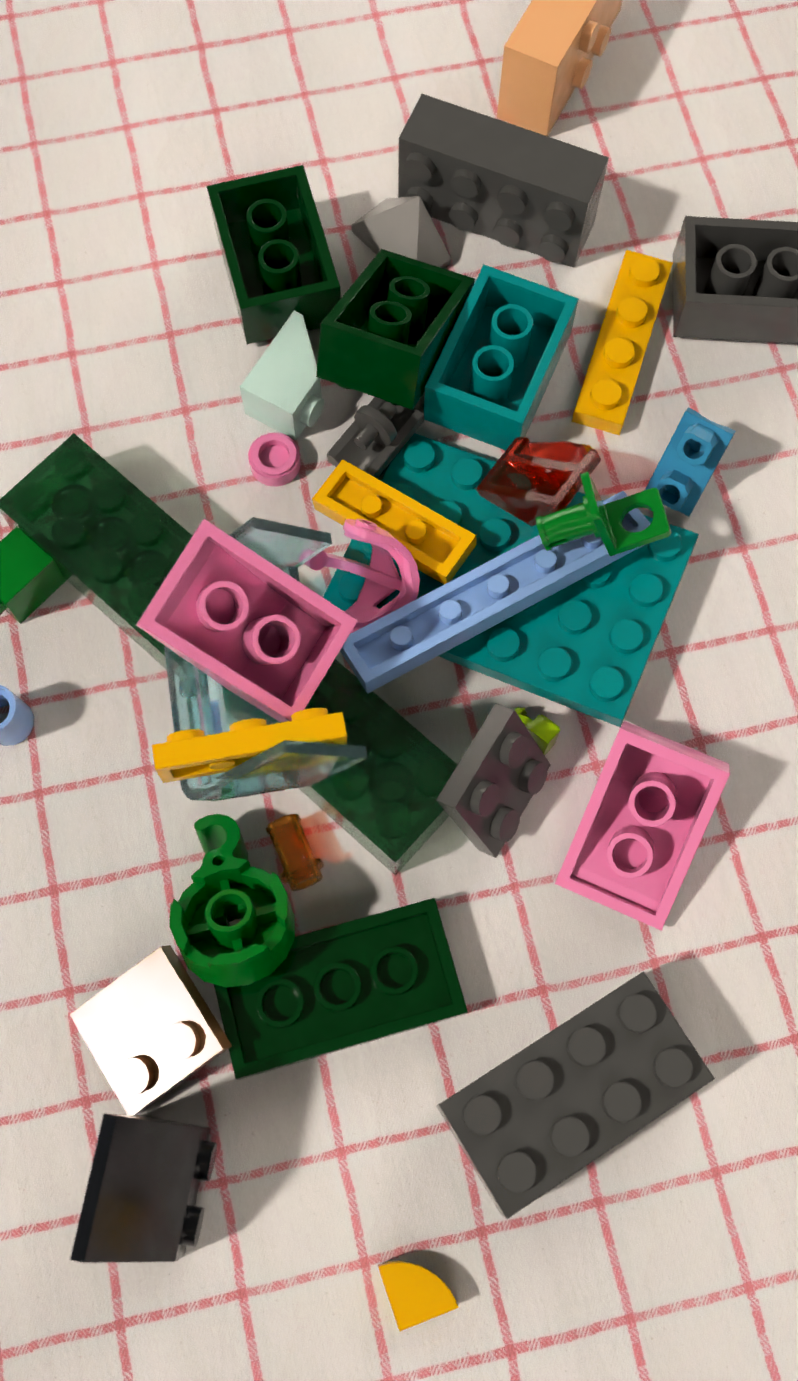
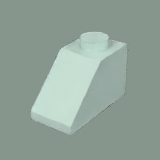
[240,311,324,440]

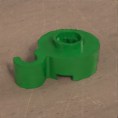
[169,814,295,988]

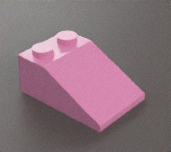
[136,519,358,722]
[555,721,730,931]

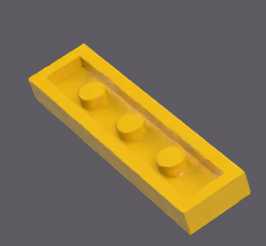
[571,250,673,435]

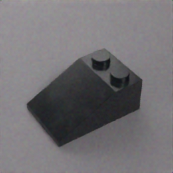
[70,1114,217,1263]

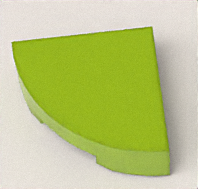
[513,707,560,755]

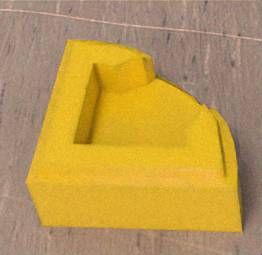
[378,1261,459,1332]

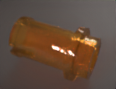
[265,814,324,891]

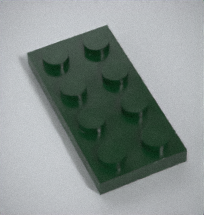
[214,898,468,1080]

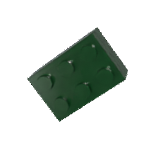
[207,165,341,344]
[316,249,475,410]

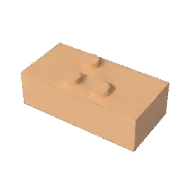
[497,0,623,136]

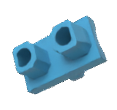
[644,407,736,517]

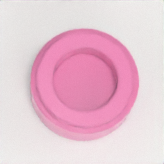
[248,433,301,487]

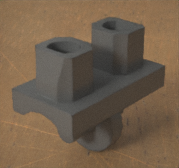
[327,397,424,478]

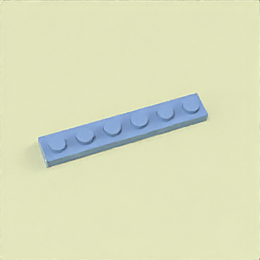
[340,491,651,694]

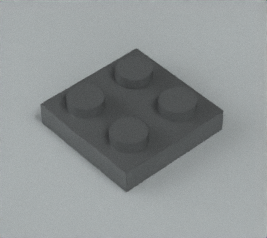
[436,703,551,858]

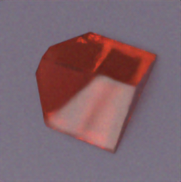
[476,437,601,526]

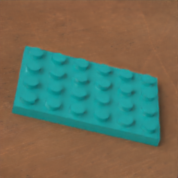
[323,434,699,727]

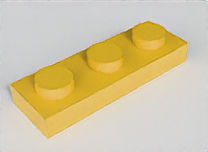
[312,459,477,584]
[152,708,347,783]

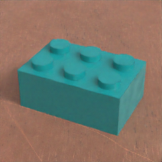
[424,265,579,455]

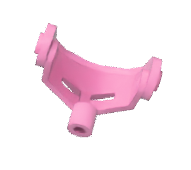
[297,519,420,634]

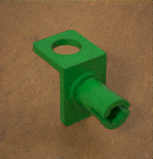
[536,471,671,556]

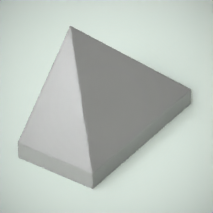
[351,196,451,269]

